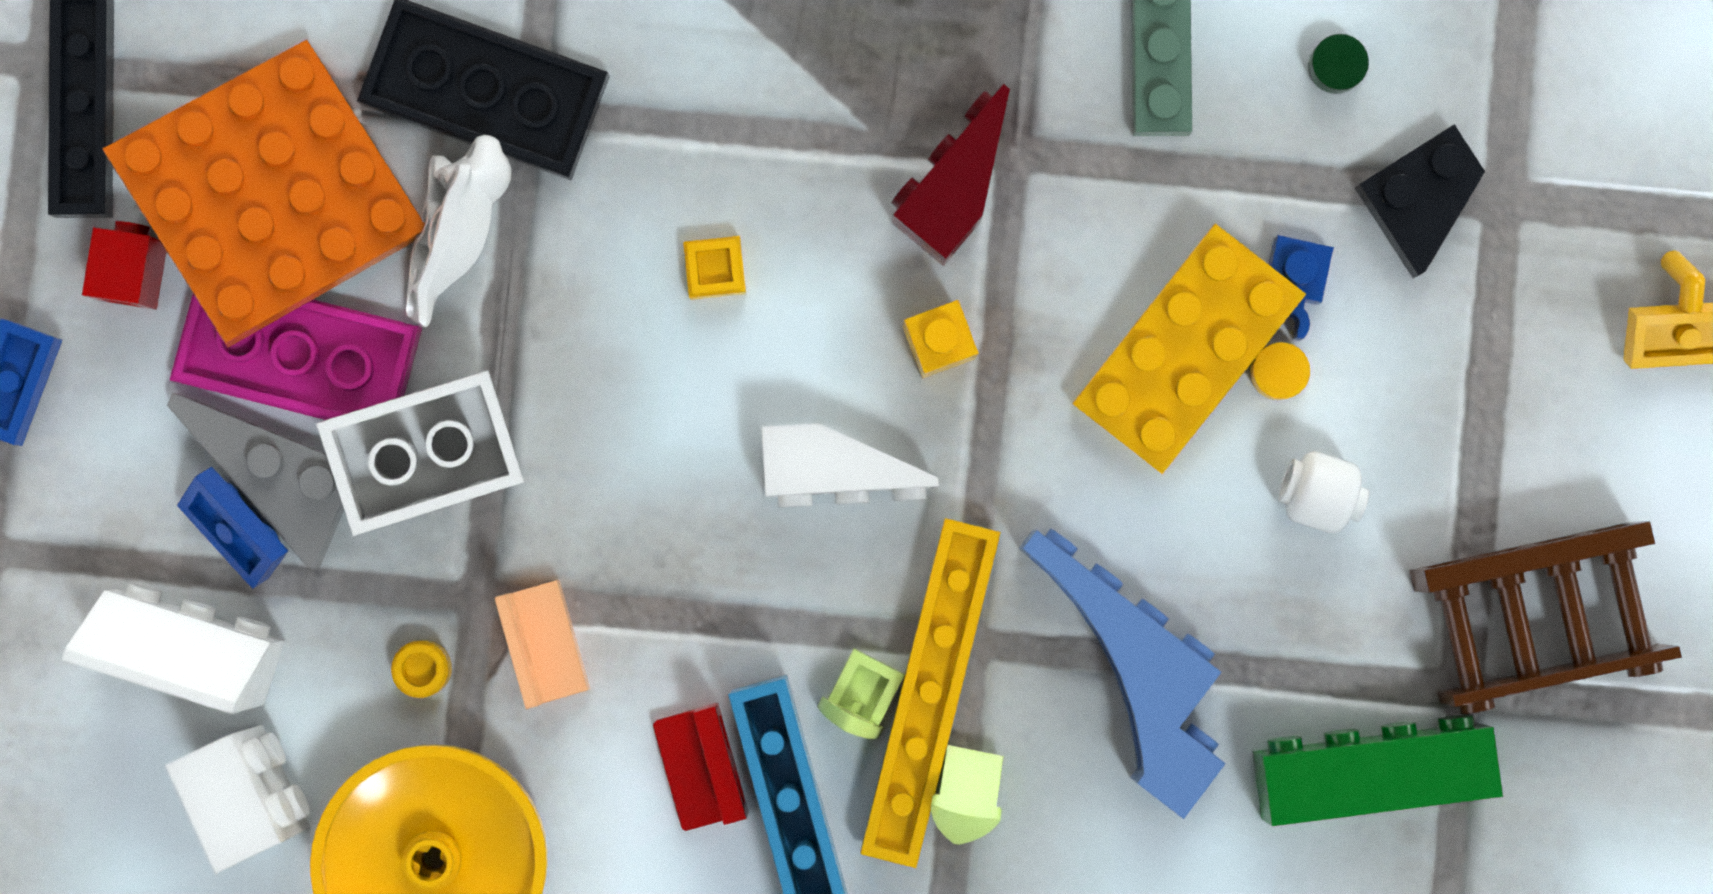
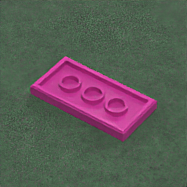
[170,294,422,420]

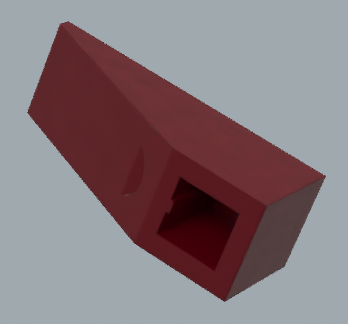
[891,84,1010,266]

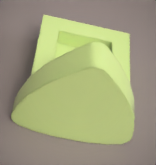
[817,648,905,739]
[931,745,1004,845]

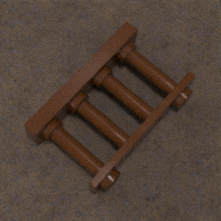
[1410,521,1682,714]

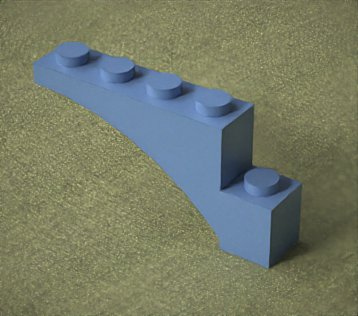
[1018,528,1226,819]

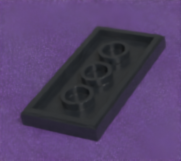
[357,0,610,181]

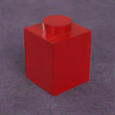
[82,221,167,310]

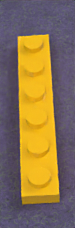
[860,518,1001,868]

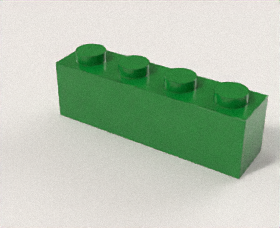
[1252,714,1503,827]

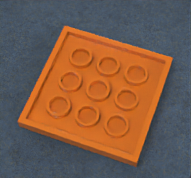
[103,40,425,348]

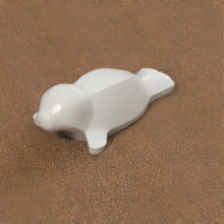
[405,135,511,328]

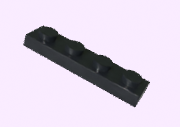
[48,0,114,218]

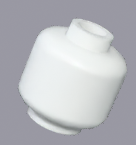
[1278,451,1369,533]

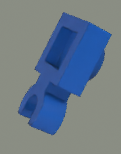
[1268,235,1334,341]

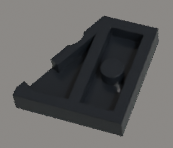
[1355,124,1485,278]

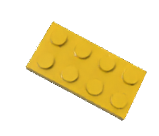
[1072,223,1306,474]

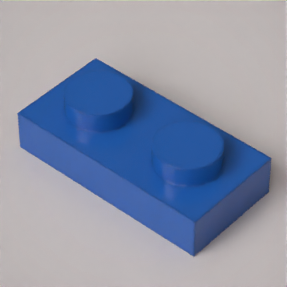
[0,318,63,446]
[177,466,288,589]

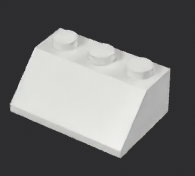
[61,582,285,714]

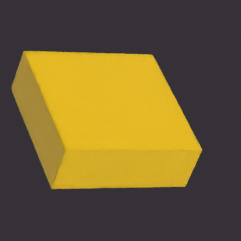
[683,236,747,300]

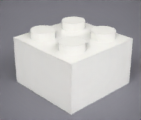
[165,724,310,874]

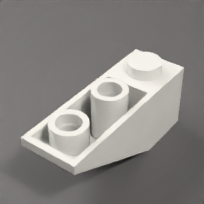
[761,423,939,507]

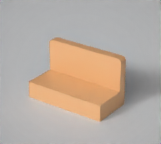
[495,580,591,709]

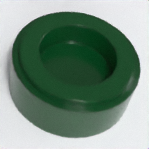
[1308,34,1369,94]

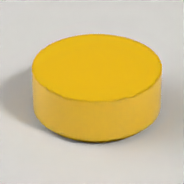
[1250,342,1310,400]
[391,640,452,698]

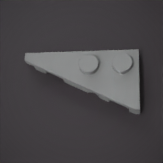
[167,392,344,569]

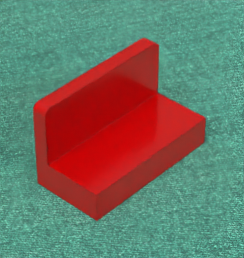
[653,702,749,831]

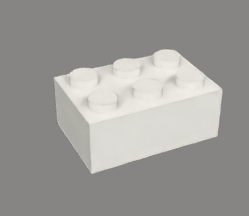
[316,370,524,536]

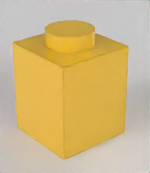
[902,300,979,379]

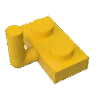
[1623,250,1713,369]

